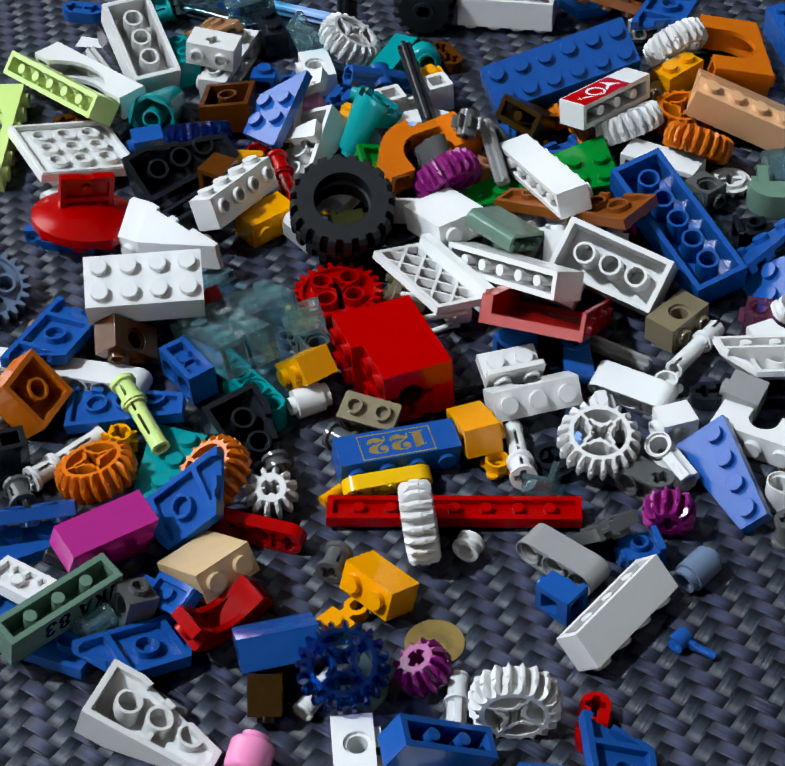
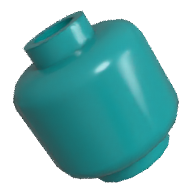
[412,41,441,68]

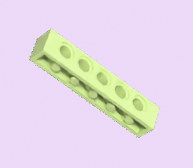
[3,50,120,126]

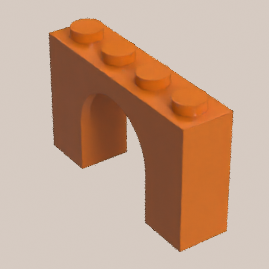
[699,14,776,97]

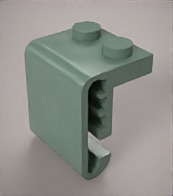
[465,206,544,258]

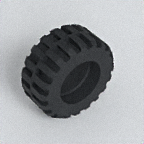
[290,154,395,264]

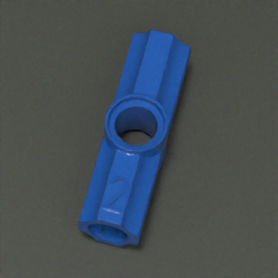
[342,62,412,94]

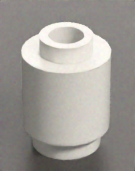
[286,382,333,419]

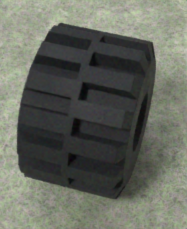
[393,0,457,37]

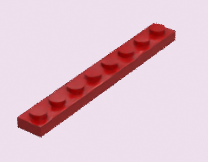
[326,495,582,528]

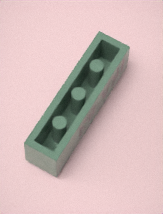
[0,552,123,666]

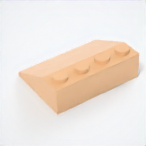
[685,68,785,156]

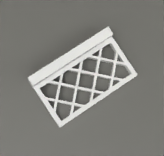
[372,233,495,315]

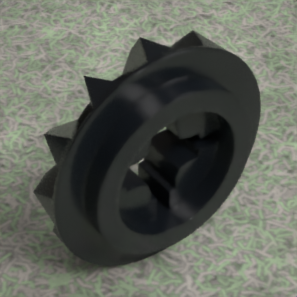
[530,442,576,482]

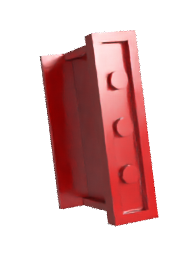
[478,285,614,343]

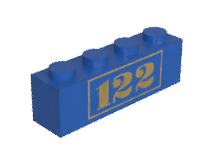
[331,418,462,485]

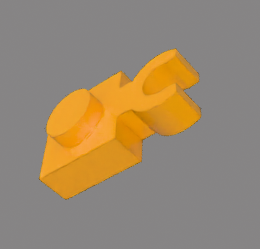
[316,597,369,649]

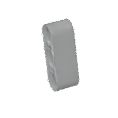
[516,523,611,596]

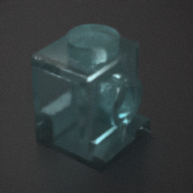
[281,296,328,336]

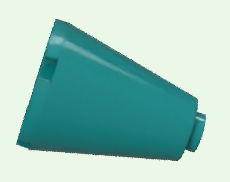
[128,85,186,140]
[339,85,404,158]

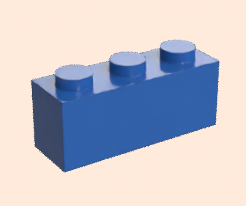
[378,713,499,766]

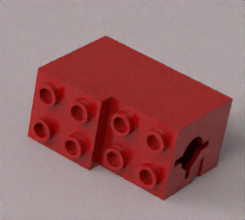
[329,295,455,424]

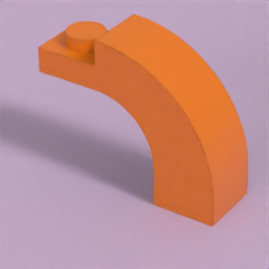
[376,120,439,194]

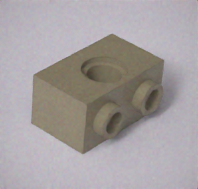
[644,289,709,354]

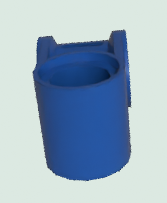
[561,339,594,384]

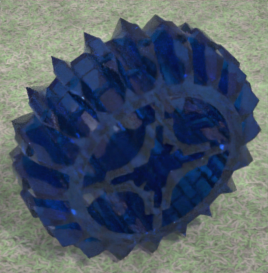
[163,120,233,144]
[295,620,391,715]

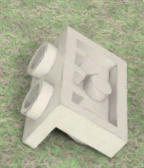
[475,343,546,388]
[0,555,57,604]

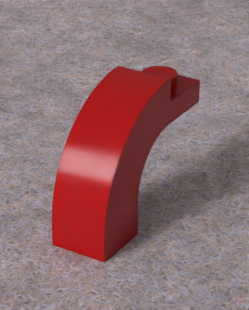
[170,574,275,652]

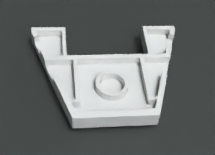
[252,67,328,149]

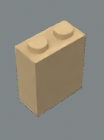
[156,530,260,604]

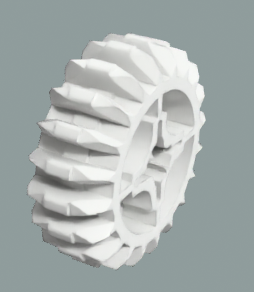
[318,12,382,66]
[642,17,709,67]
[594,100,664,147]
[556,399,641,481]
[398,478,442,567]
[467,662,563,740]

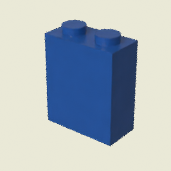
[231,612,328,674]

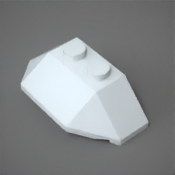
[712,334,785,380]

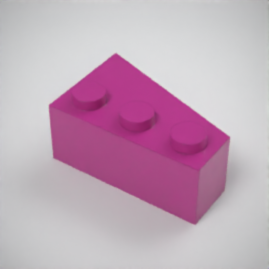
[49,489,159,573]

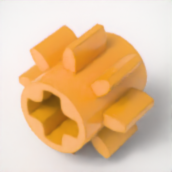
[101,423,138,452]

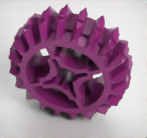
[412,147,483,198]

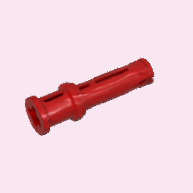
[265,148,295,200]

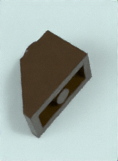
[495,93,559,140]
[247,667,289,723]

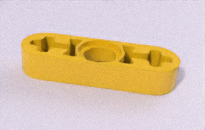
[341,464,433,495]

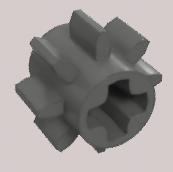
[451,108,485,140]

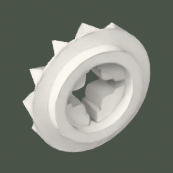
[711,168,751,198]

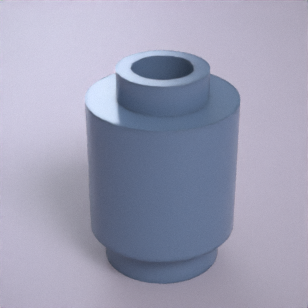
[673,546,722,593]

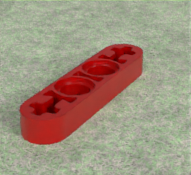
[203,507,307,554]

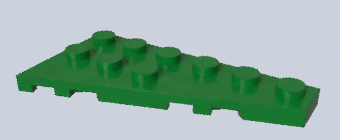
[459,135,616,207]

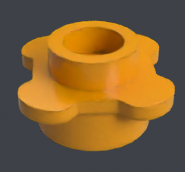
[480,451,510,480]

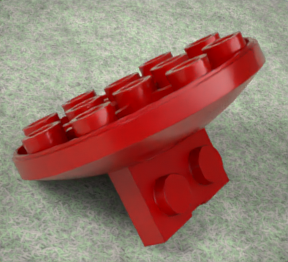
[31,172,129,253]

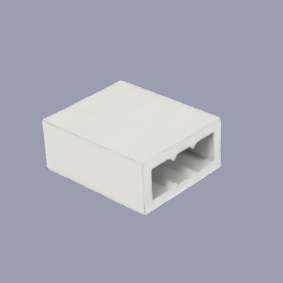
[404,187,483,247]

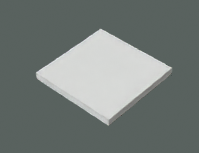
[7,120,130,183]

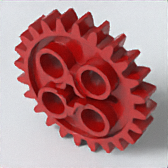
[292,262,384,329]

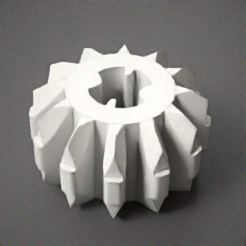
[245,465,298,520]

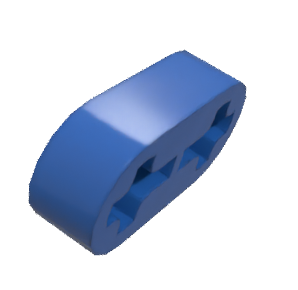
[62,1,102,24]
[325,81,352,111]

